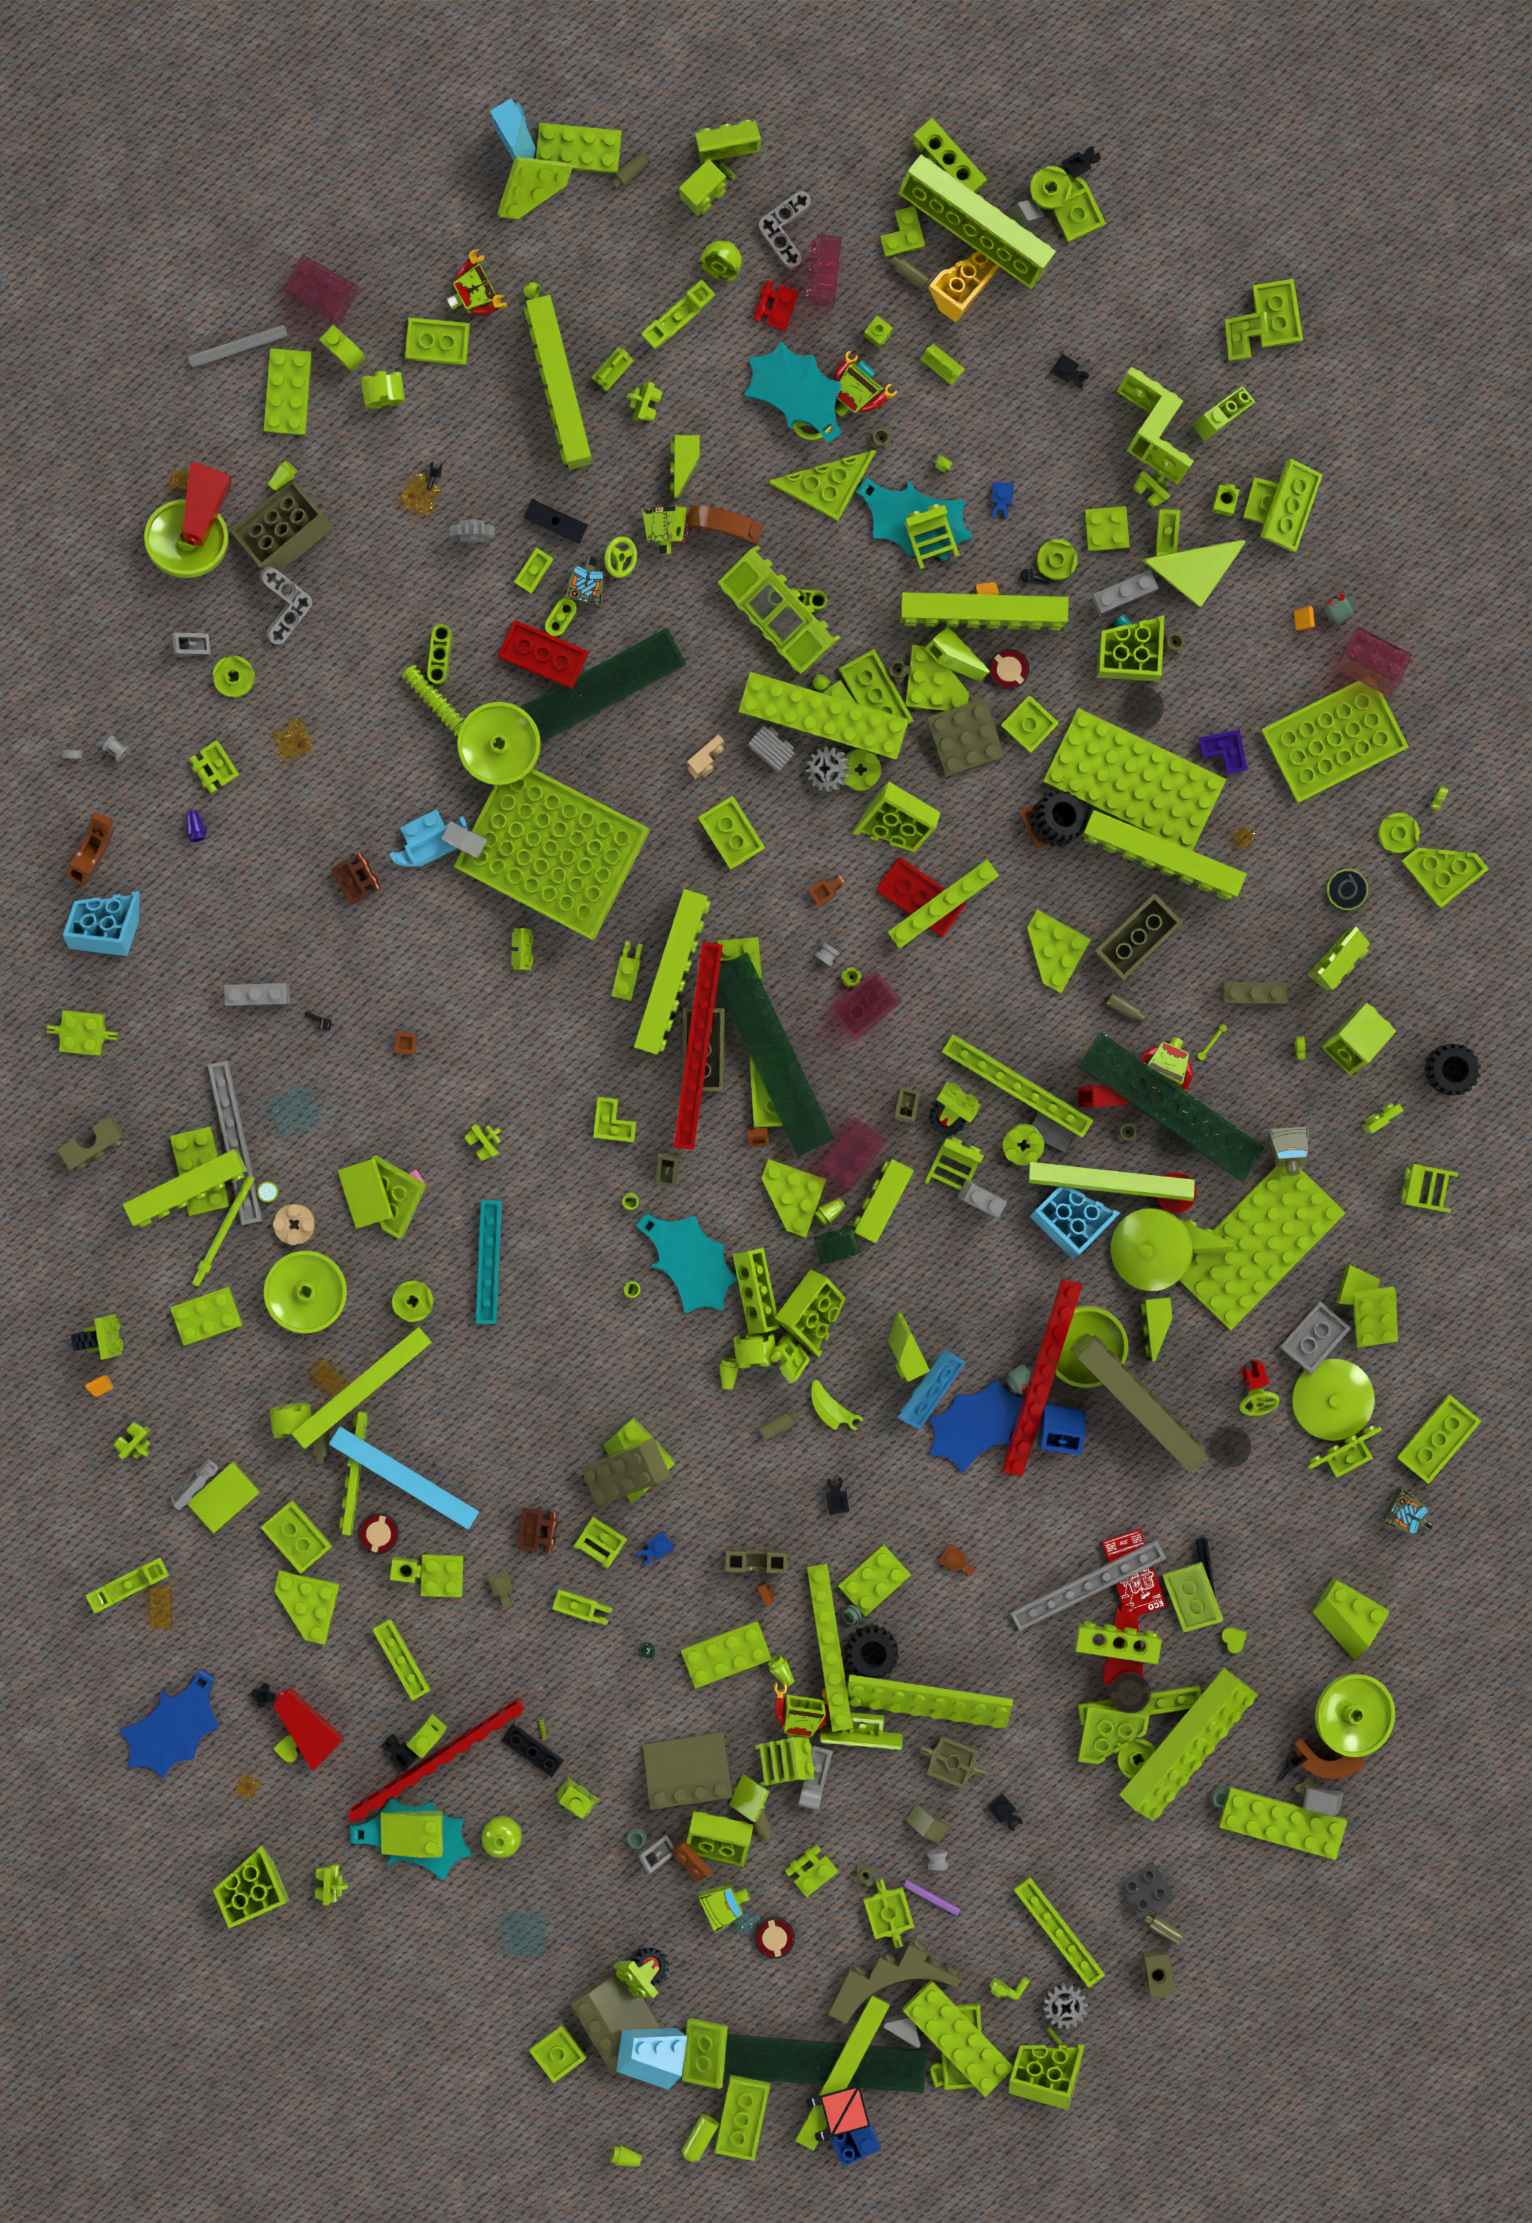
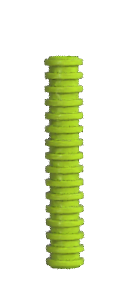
[402,665,465,736]

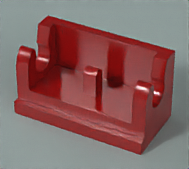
[1241,1359,1270,1391]

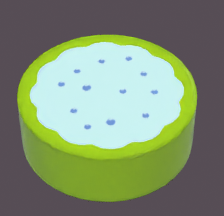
[257,1181,279,1202]

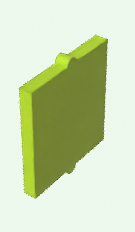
[729,1774,770,1822]

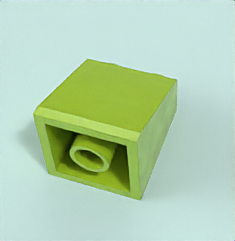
[1321,1003,1396,1075]

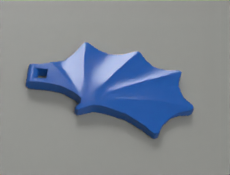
[929,1380,1043,1473]
[120,1669,219,1778]

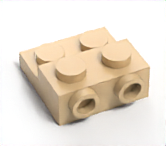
[687,734,725,780]

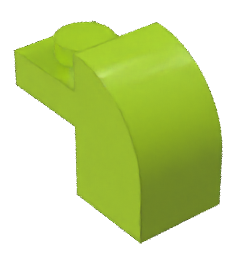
[319,325,366,373]

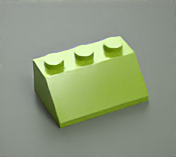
[695,120,761,163]
[686,1811,753,1867]

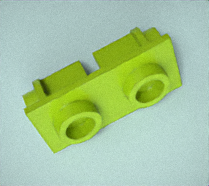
[920,344,965,385]
[592,347,634,391]
[511,928,533,970]

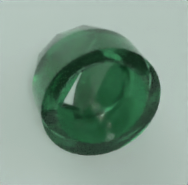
[638,1642,655,1658]

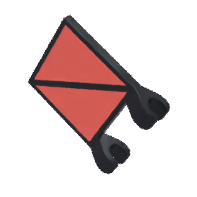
[806,2085,870,2141]

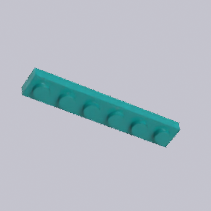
[476,1200,502,1324]

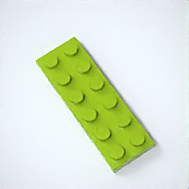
[1218,1786,1347,1860]
[902,1980,1014,2097]

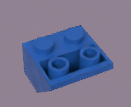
[1037,1404,1085,1455]
[826,2115,881,2167]

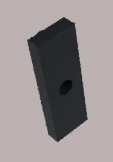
[523,499,588,544]
[502,1724,564,1777]

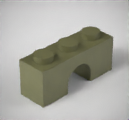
[1221,982,1287,1004]
[57,1116,126,1171]
[725,1548,788,1574]

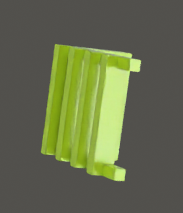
[904,504,959,569]
[925,1136,984,1190]
[1400,1163,1458,1213]
[755,1737,814,1787]

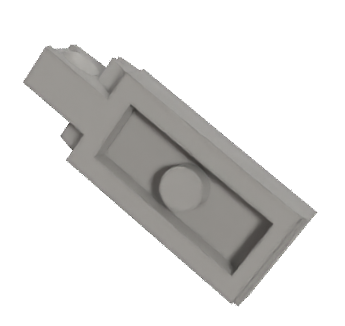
[170,1458,218,1510]

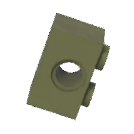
[1140,1949,1175,1998]

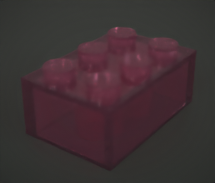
[806,234,842,308]
[282,254,360,326]
[1335,626,1412,697]
[828,970,902,1041]
[817,1117,888,1191]

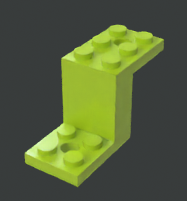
[1116,367,1194,484]

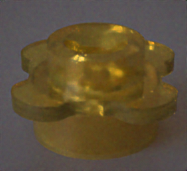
[169,468,190,490]
[236,1774,260,1798]

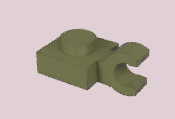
[488,1570,514,1609]

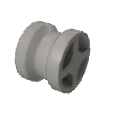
[814,942,840,967]
[927,1849,948,1870]

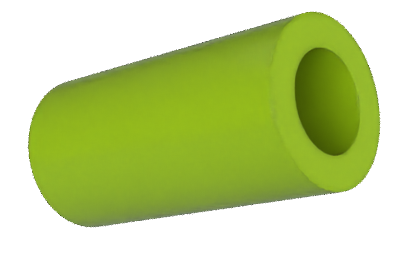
[681,2114,719,2162]

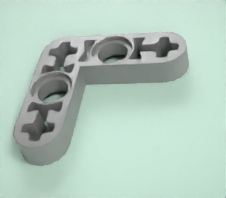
[759,191,811,270]
[260,567,312,644]

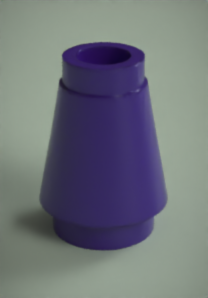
[186,810,207,842]

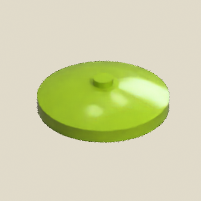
[144,499,228,578]
[458,702,541,786]
[1110,1208,1193,1291]
[264,1251,347,1333]
[1055,1306,1128,1388]
[1291,1358,1375,1441]
[1315,1673,1395,1757]

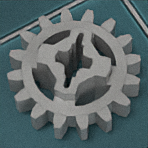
[449,519,494,543]
[806,747,851,792]
[1043,1982,1088,2029]

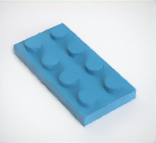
[898,1349,966,1430]

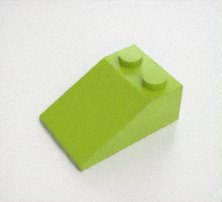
[381,1810,444,1858]

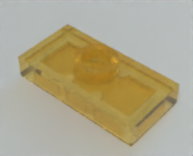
[309,1357,350,1397]
[150,1587,172,1629]

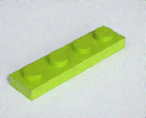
[372,1618,431,1701]

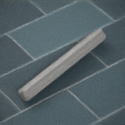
[188,325,288,367]

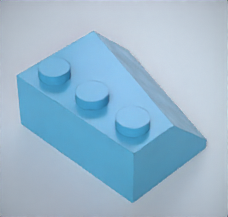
[490,98,537,160]
[63,891,140,956]
[1029,1187,1120,1260]
[616,2028,687,2090]

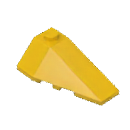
[928,251,999,323]

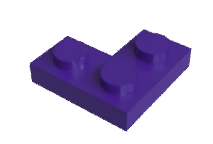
[1198,730,1248,775]

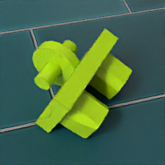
[626,382,663,421]
[1133,470,1170,508]
[465,1124,501,1161]
[113,1422,151,1460]
[315,1864,348,1906]

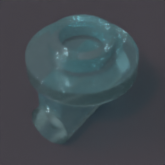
[737,1913,760,1934]

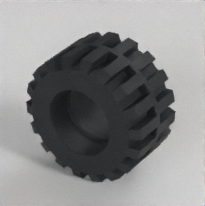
[1030,790,1087,847]
[1424,1044,1481,1095]
[847,1625,899,1679]

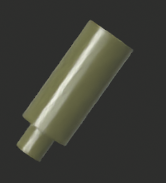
[611,153,650,188]
[890,257,930,290]
[1105,992,1146,1023]
[759,1411,799,1440]
[313,1428,330,1463]
[753,1809,771,1841]
[1143,1914,1183,1945]

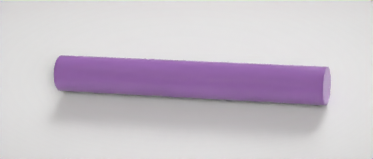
[903,1879,960,1916]

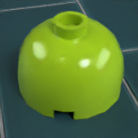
[700,241,742,282]
[481,1816,522,1859]

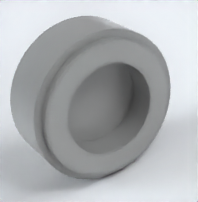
[61,750,83,759]

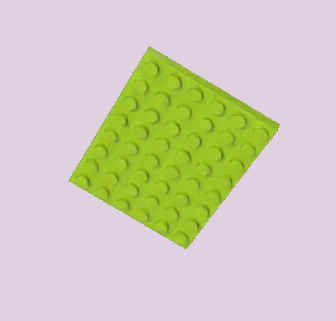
[454,769,651,940]

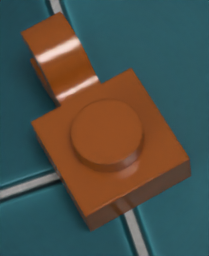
[808,876,845,907]
[938,1544,975,1576]

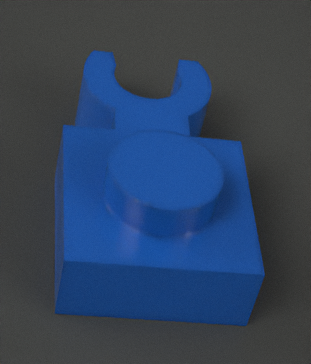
[991,482,1014,519]
[637,1531,675,1566]

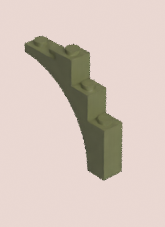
[828,1940,961,2024]

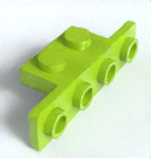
[1306,1425,1382,1478]
[820,1712,902,1750]

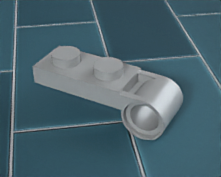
[798,1744,833,1810]

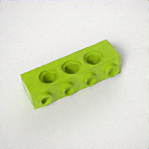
[913,118,987,193]
[733,1248,780,1334]
[1074,1621,1162,1664]

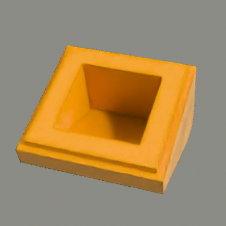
[975,582,999,595]
[1294,606,1315,631]
[85,1375,113,1397]

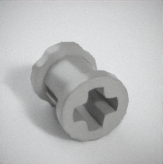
[102,735,130,762]

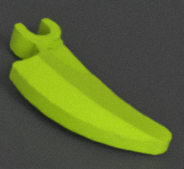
[811,1380,863,1430]

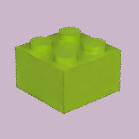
[679,159,727,216]

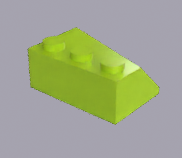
[1097,615,1165,682]
[852,781,940,852]
[1308,927,1370,991]
[775,1269,846,1358]
[888,1311,930,1382]
[603,1417,675,1504]
[1312,1577,1390,1661]
[213,1846,290,1929]
[1009,2044,1085,2110]

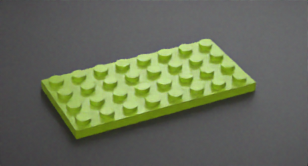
[1042,708,1227,851]
[1179,1166,1346,1330]

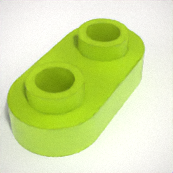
[545,598,577,637]

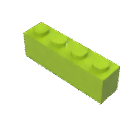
[852,1159,914,1243]

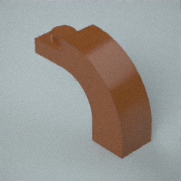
[686,505,763,544]
[66,812,114,886]
[1292,1735,1366,1779]

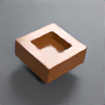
[395,1032,418,1054]
[747,1127,769,1147]
[757,1582,775,1606]

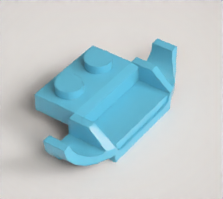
[390,809,467,867]

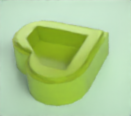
[1430,786,1449,811]
[1294,1036,1305,1060]
[1221,1627,1247,1654]
[273,1734,299,1762]
[929,2061,954,2088]

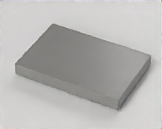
[1279,1301,1351,1374]

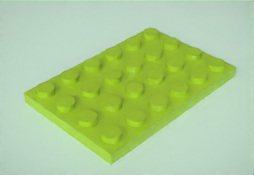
[1261,674,1409,803]

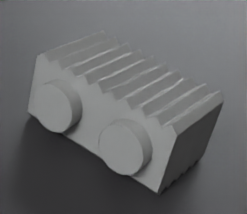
[747,726,795,773]
[958,1180,1007,1219]

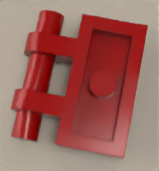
[753,280,799,332]

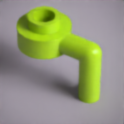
[989,1976,1030,2000]

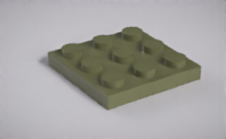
[927,697,1004,776]

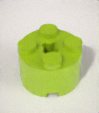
[360,371,405,409]
[733,1332,776,1368]
[269,1403,312,1438]

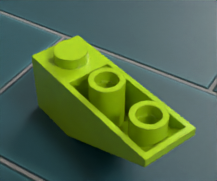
[1192,386,1255,442]
[670,435,700,501]
[924,626,990,682]
[1179,1219,1238,1253]
[1141,1296,1172,1362]

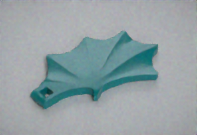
[745,342,843,443]
[856,478,972,562]
[635,1212,738,1314]
[350,1797,471,1880]

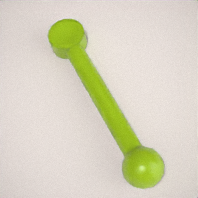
[1197,1024,1227,1060]

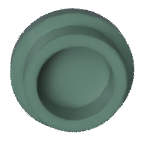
[842,1605,862,1625]
[1210,1787,1228,1808]
[626,1828,647,1849]

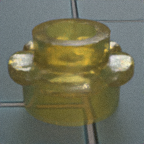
[1234,827,1255,847]

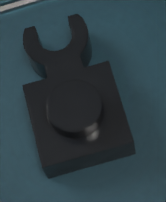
[1062,146,1101,179]
[1051,353,1089,388]
[826,1477,849,1515]
[381,1734,418,1772]
[987,1793,1023,1832]

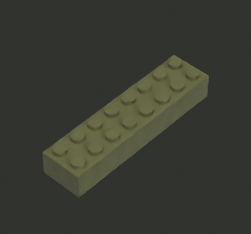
[1070,1333,1208,1473]

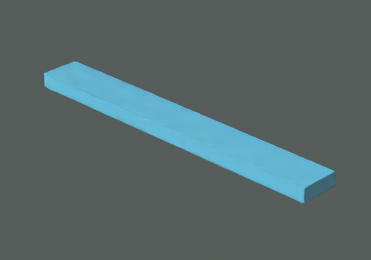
[329,1426,479,1529]

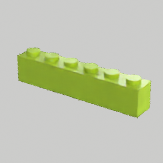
[123,1149,248,1228]

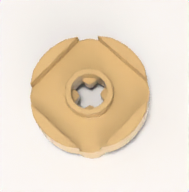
[273,1204,315,1245]

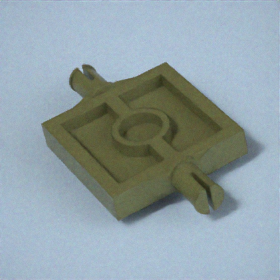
[919,1735,987,1789]

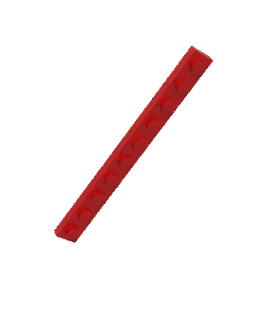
[673,942,723,1150]
[1001,1278,1083,1476]
[347,1697,524,1822]

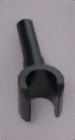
[426,462,442,491]
[1021,569,1050,584]
[305,1011,332,1031]
[1278,1754,1301,1781]

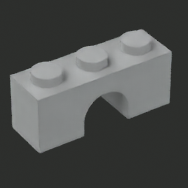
[1091,570,1158,616]
[224,983,290,1006]

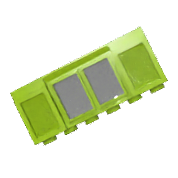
[718,546,841,674]

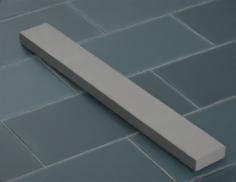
[207,1060,263,1225]
[1010,1539,1167,1631]

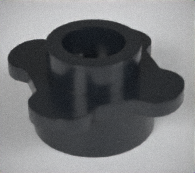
[251,1683,276,1708]

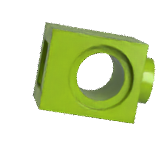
[864,316,893,349]
[1211,483,1240,517]
[390,1557,422,1583]

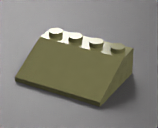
[230,479,334,580]
[643,1732,733,1810]
[571,1972,661,2075]

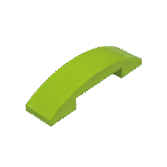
[641,279,716,349]
[85,1557,170,1614]

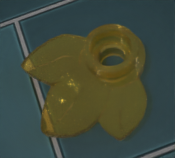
[401,473,441,514]
[273,718,312,759]

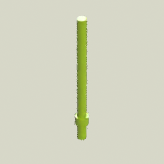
[192,1175,255,1287]

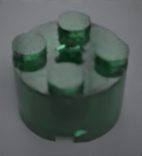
[814,1225,860,1265]

